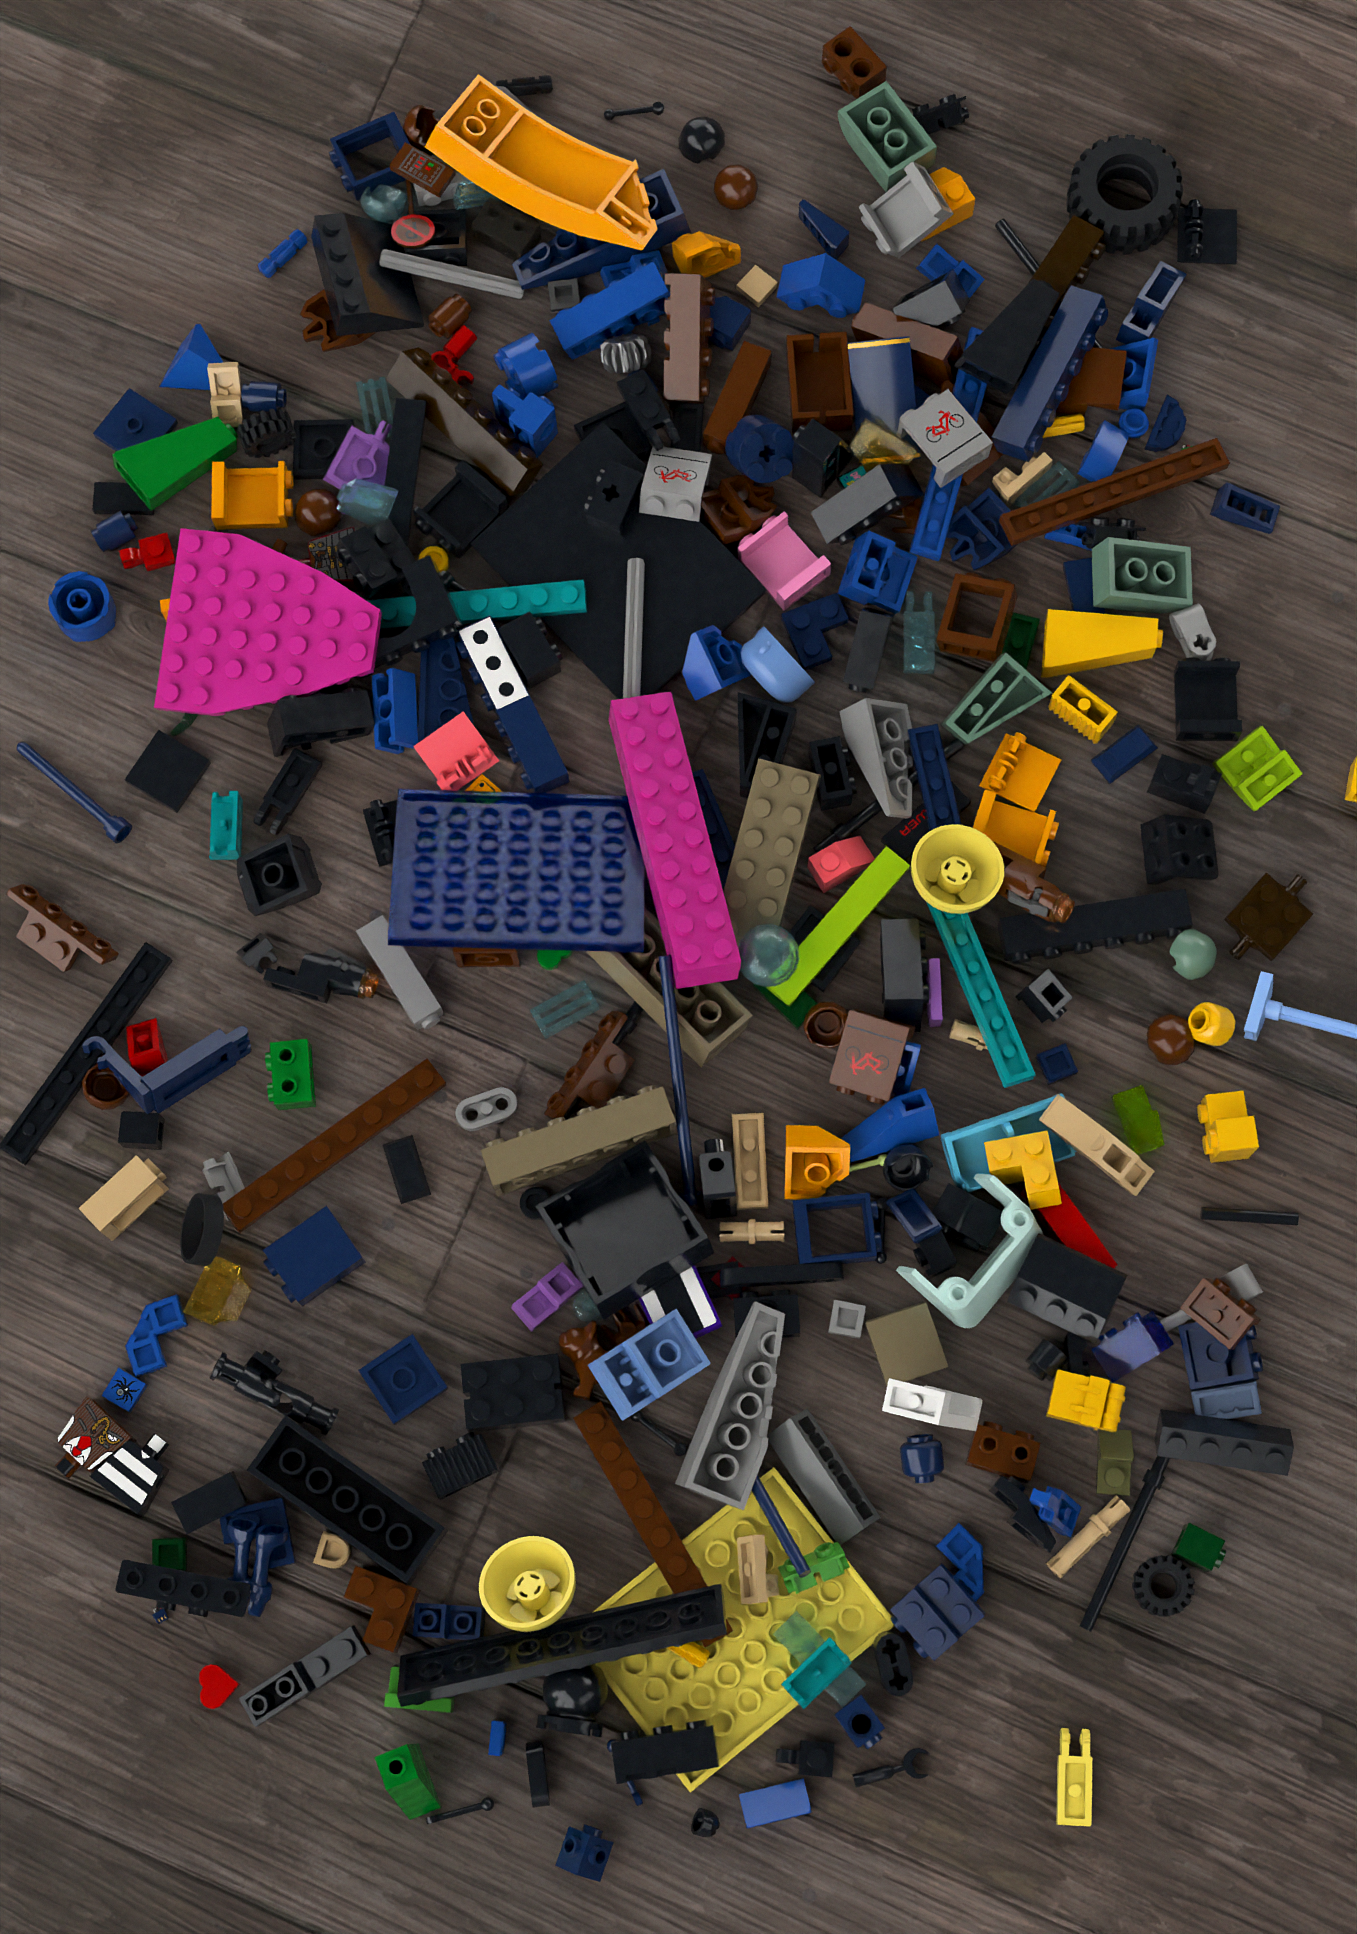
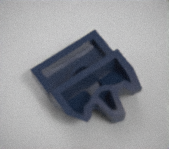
[946,488,1019,571]

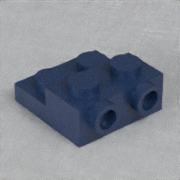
[1178,1322,1263,1390]
[890,1563,986,1661]

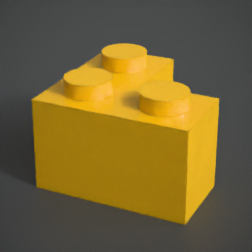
[1197,1090,1259,1163]
[984,1130,1062,1210]

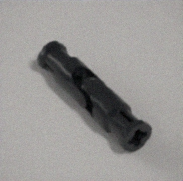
[209,1352,339,1436]

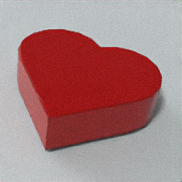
[199,1664,240,1709]

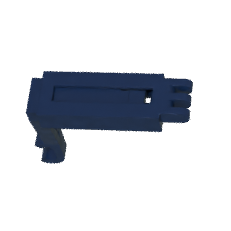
[82,1026,252,1114]

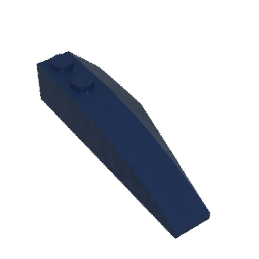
[512,169,691,290]

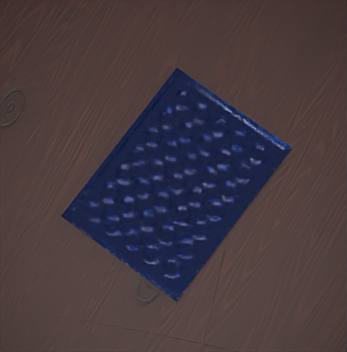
[388,789,645,952]

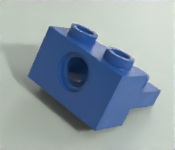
[492,384,558,458]
[837,530,918,614]

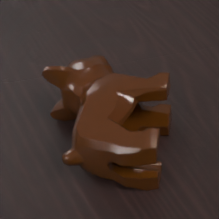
[559,1320,607,1400]

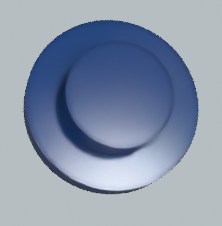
[1118,408,1149,438]

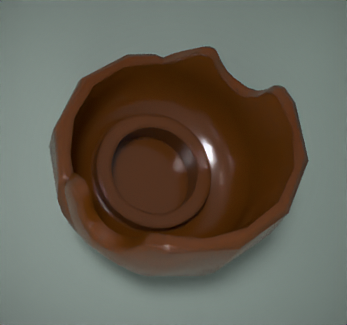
[403,105,440,151]
[714,164,758,210]
[295,489,342,536]
[804,1002,848,1048]
[1146,1014,1195,1065]
[82,1064,130,1110]

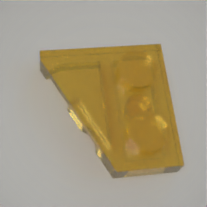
[850,418,918,472]

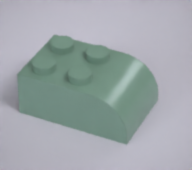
[838,81,937,193]
[1092,537,1193,614]

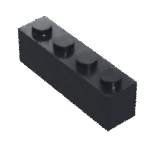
[1155,1409,1294,1476]

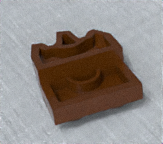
[300,289,377,352]
[700,475,777,545]

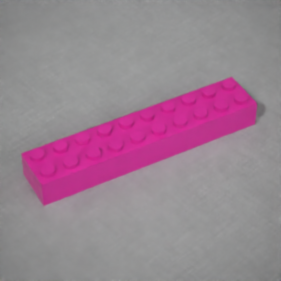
[609,692,741,989]

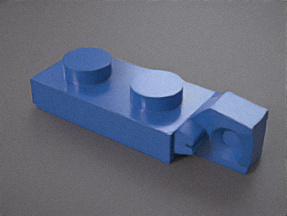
[1029,1486,1081,1538]

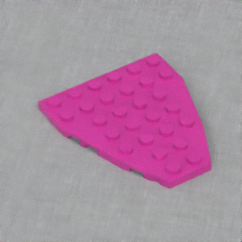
[154,528,382,716]

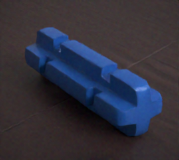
[258,229,308,278]

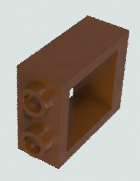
[936,573,1018,662]

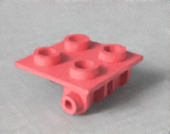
[413,711,499,796]

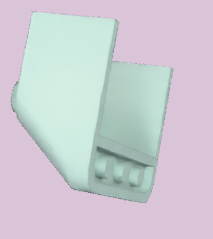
[896,1173,1043,1328]

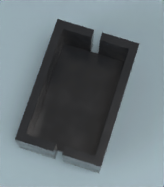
[461,1353,566,1433]

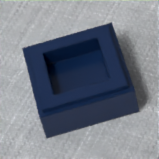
[1036,1043,1078,1085]

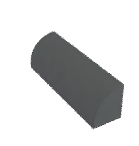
[767,1408,881,1545]

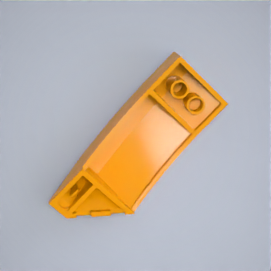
[425,74,658,250]

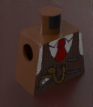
[55,1396,137,1478]

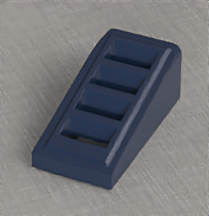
[799,199,849,260]
[1210,482,1280,534]

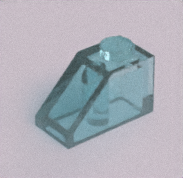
[337,479,398,525]

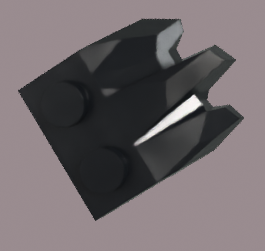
[989,1476,1056,1553]

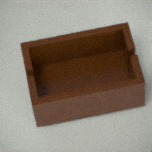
[786,332,853,434]

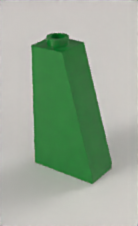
[112,417,238,511]
[375,1743,441,1820]

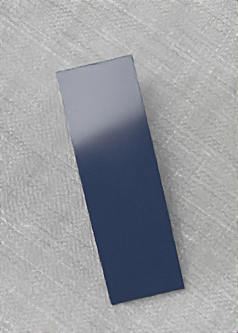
[1116,261,1187,345]

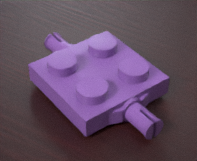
[323,421,392,514]

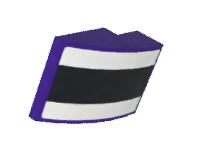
[639,1265,722,1339]

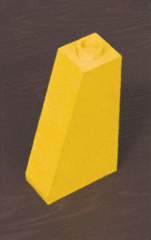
[1041,609,1163,678]

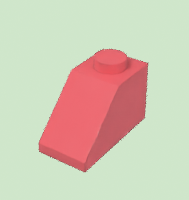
[807,836,875,893]

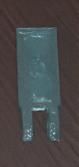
[903,591,935,674]

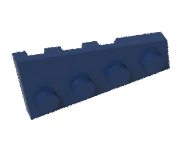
[418,637,474,742]

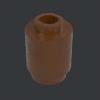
[428,294,472,338]

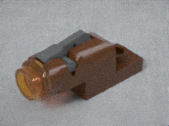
[994,842,1075,923]

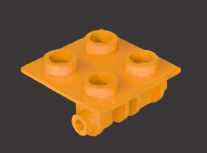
[979,732,1062,813]

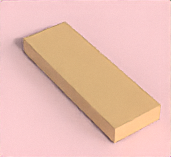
[732,1113,768,1210]

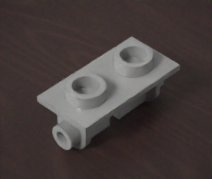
[202,1152,245,1221]

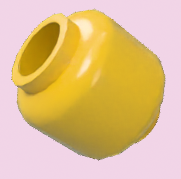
[1188,1002,1235,1046]

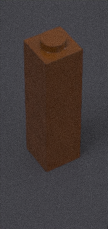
[703,341,772,455]

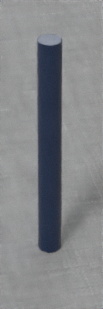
[751,1475,811,1578]

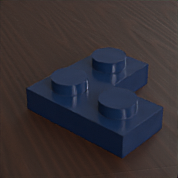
[781,593,849,671]
[220,1498,296,1569]

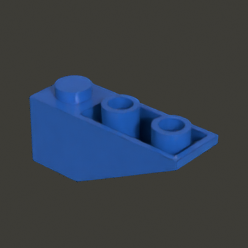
[841,1088,939,1163]

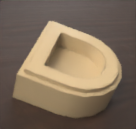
[313,1531,351,1569]

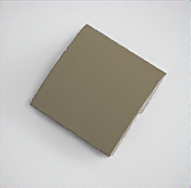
[864,1301,948,1386]

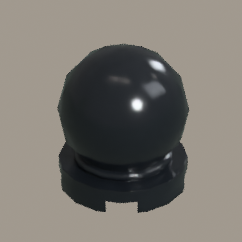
[536,1664,608,1737]

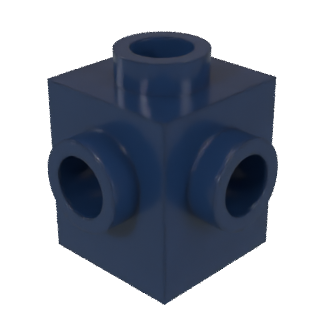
[555,1824,614,1882]

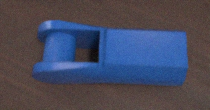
[1044,524,1092,551]

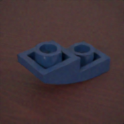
[413,1603,486,1640]

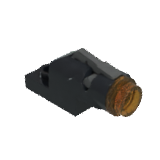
[263,949,379,1004]

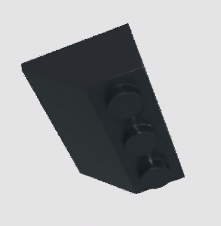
[1007,1233,1128,1344]

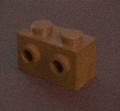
[965,1421,1041,1483]

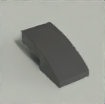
[548,257,580,312]

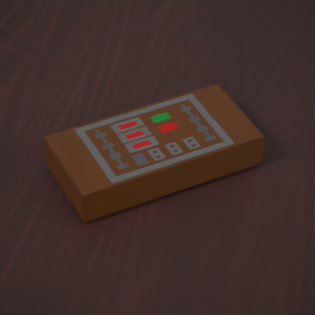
[389,142,456,198]

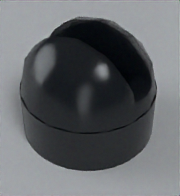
[691,1808,720,1837]

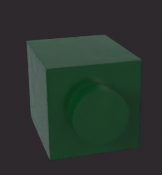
[1171,1523,1226,1572]

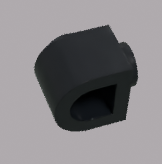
[1026,1339,1068,1382]

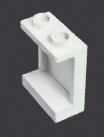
[882,1379,982,1431]

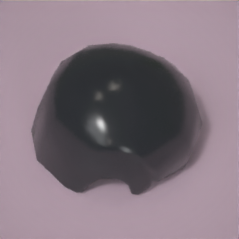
[678,117,725,164]
[883,1144,933,1191]

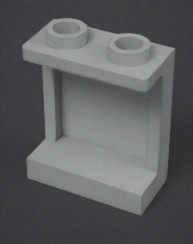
[859,161,953,258]

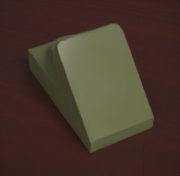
[1096,1429,1134,1496]

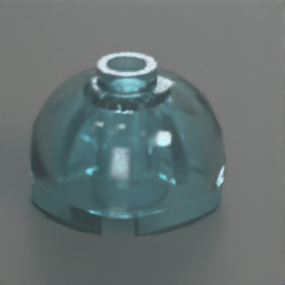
[738,924,800,987]

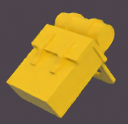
[1046,1369,1126,1432]

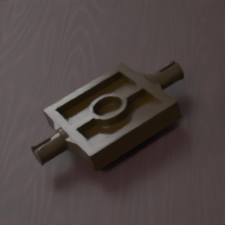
[1224,872,1313,961]

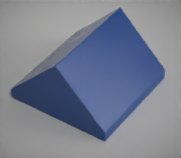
[1110,338,1158,412]

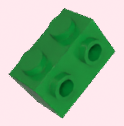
[265,1039,316,1111]

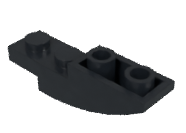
[239,1625,371,1727]

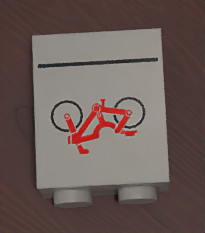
[897,389,993,488]
[639,446,712,522]

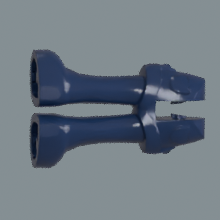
[227,1518,288,1617]

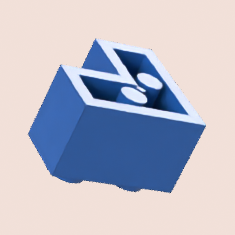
[777,253,865,318]

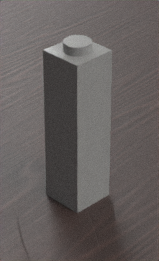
[356,915,444,1031]

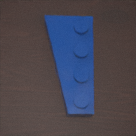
[549,261,670,360]

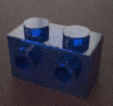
[1091,1311,1174,1383]

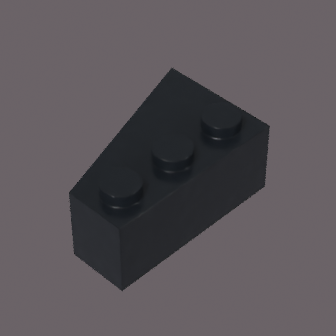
[880,919,929,1032]
[611,1720,720,1784]

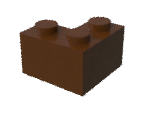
[344,1566,421,1653]

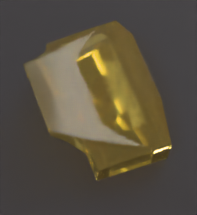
[183,1256,252,1326]

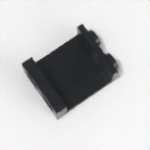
[1174,657,1242,741]

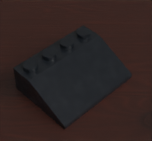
[311,213,424,336]

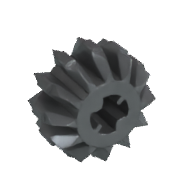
[600,333,652,374]

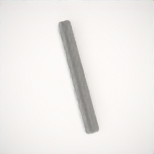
[379,249,525,299]
[623,558,645,699]

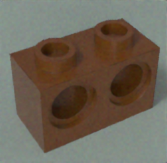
[822,26,887,99]

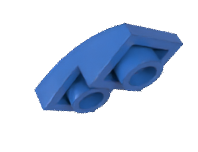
[1077,420,1129,482]

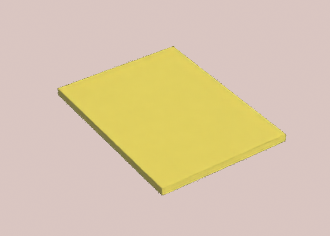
[593,1467,895,1793]

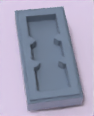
[1191,1380,1262,1419]

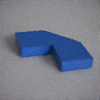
[125,1294,188,1377]
[935,1523,984,1602]

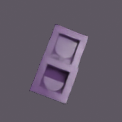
[511,1262,583,1332]

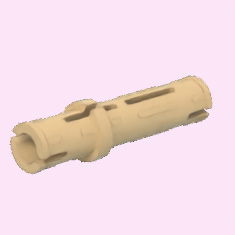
[1046,1495,1131,1579]

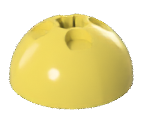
[911,825,1004,914]
[479,1536,576,1632]

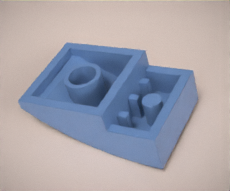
[587,1309,711,1421]

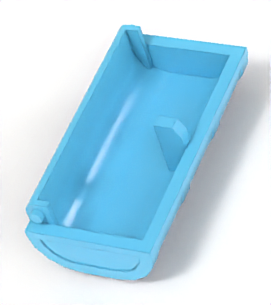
[941,1093,1077,1193]

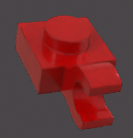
[119,532,176,571]

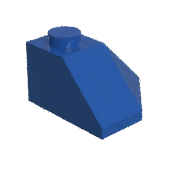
[682,625,751,701]

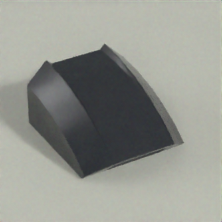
[237,834,322,916]

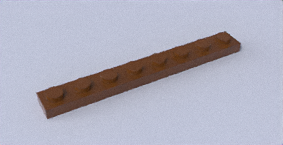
[999,438,1230,546]
[223,1059,446,1234]
[573,1401,733,1648]

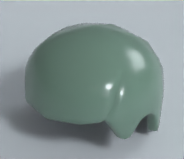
[1170,928,1217,980]

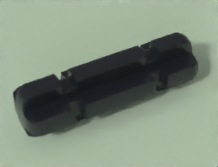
[496,75,553,96]

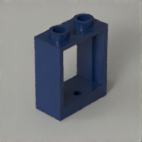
[328,112,410,201]
[792,1193,882,1264]

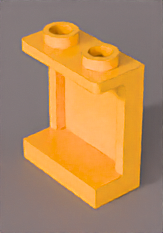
[211,461,293,530]

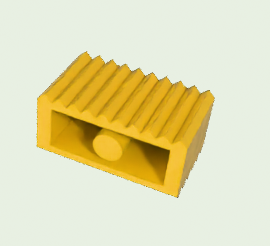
[1048,675,1118,744]

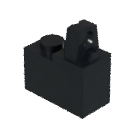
[1147,754,1222,814]

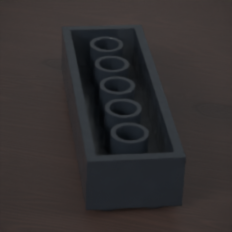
[247,1416,448,1585]

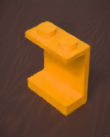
[973,790,1059,867]

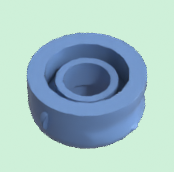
[741,626,815,703]

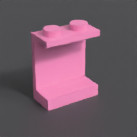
[738,511,831,611]

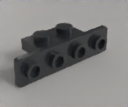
[115,1560,251,1617]

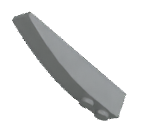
[675,1302,785,1510]

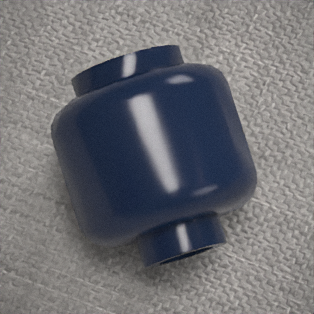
[900,1434,944,1483]

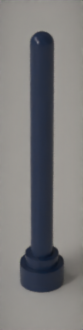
[16,742,132,844]

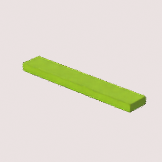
[765,846,910,1007]

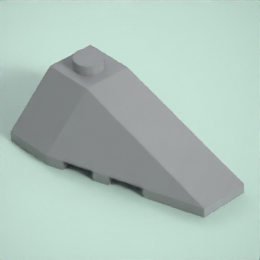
[839,698,913,819]

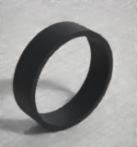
[180,1193,224,1266]

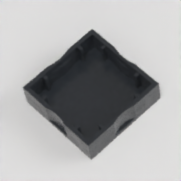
[535,1140,714,1320]

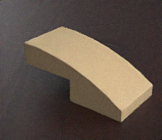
[207,362,244,428]

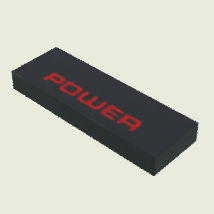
[881,781,971,861]

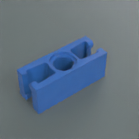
[372,668,418,754]

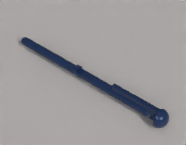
[659,955,703,1206]

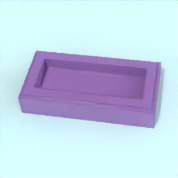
[926,958,943,1027]

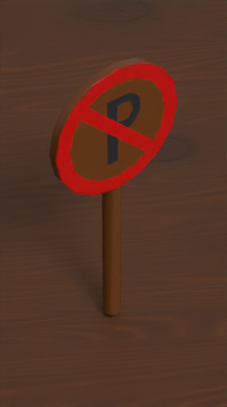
[391,179,435,248]

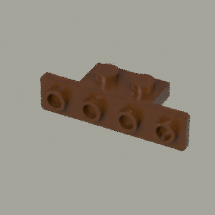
[6,884,119,972]
[544,1011,635,1119]

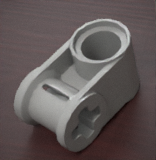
[1169,603,1216,661]

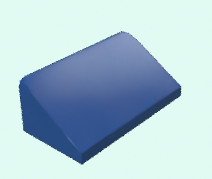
[739,1778,812,1828]

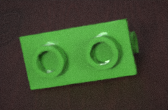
[778,1541,849,1594]

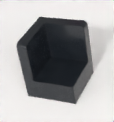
[118,1111,165,1150]

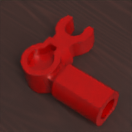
[431,325,477,385]

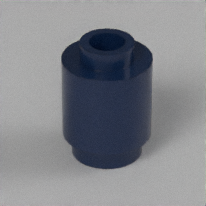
[241,381,287,412]
[91,511,138,552]

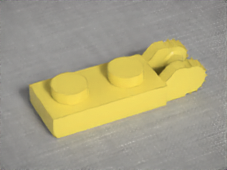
[1056,1728,1093,1826]

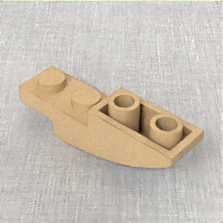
[1039,1094,1155,1196]

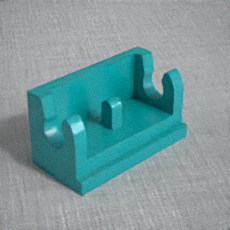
[209,791,243,860]
[781,1637,852,1710]

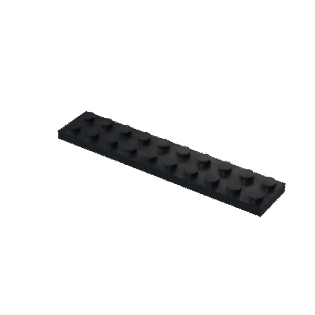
[397,1583,727,1707]

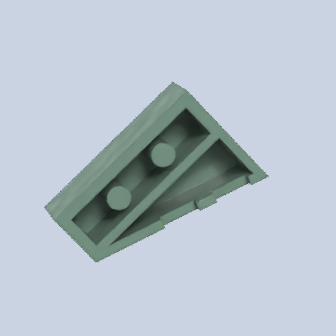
[940,653,1052,745]

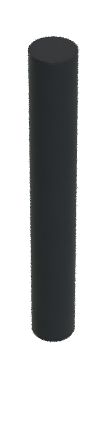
[1200,1207,1299,1226]

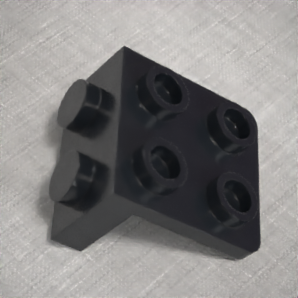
[1140,814,1218,885]

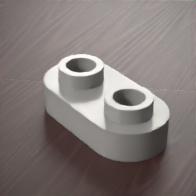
[455,1087,518,1131]

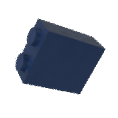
[263,1206,366,1307]

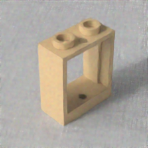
[79,1155,169,1241]

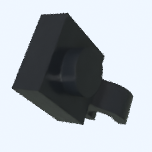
[775,1740,834,1778]

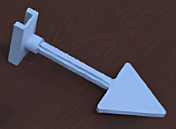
[1244,971,1357,1041]

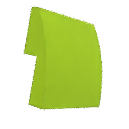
[1212,726,1302,811]

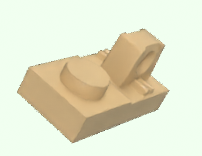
[992,452,1053,508]
[737,1534,779,1605]

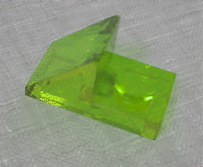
[1111,1085,1164,1155]

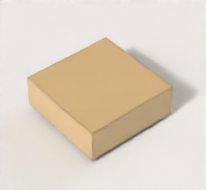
[736,265,778,307]

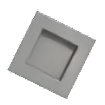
[828,1300,866,1339]

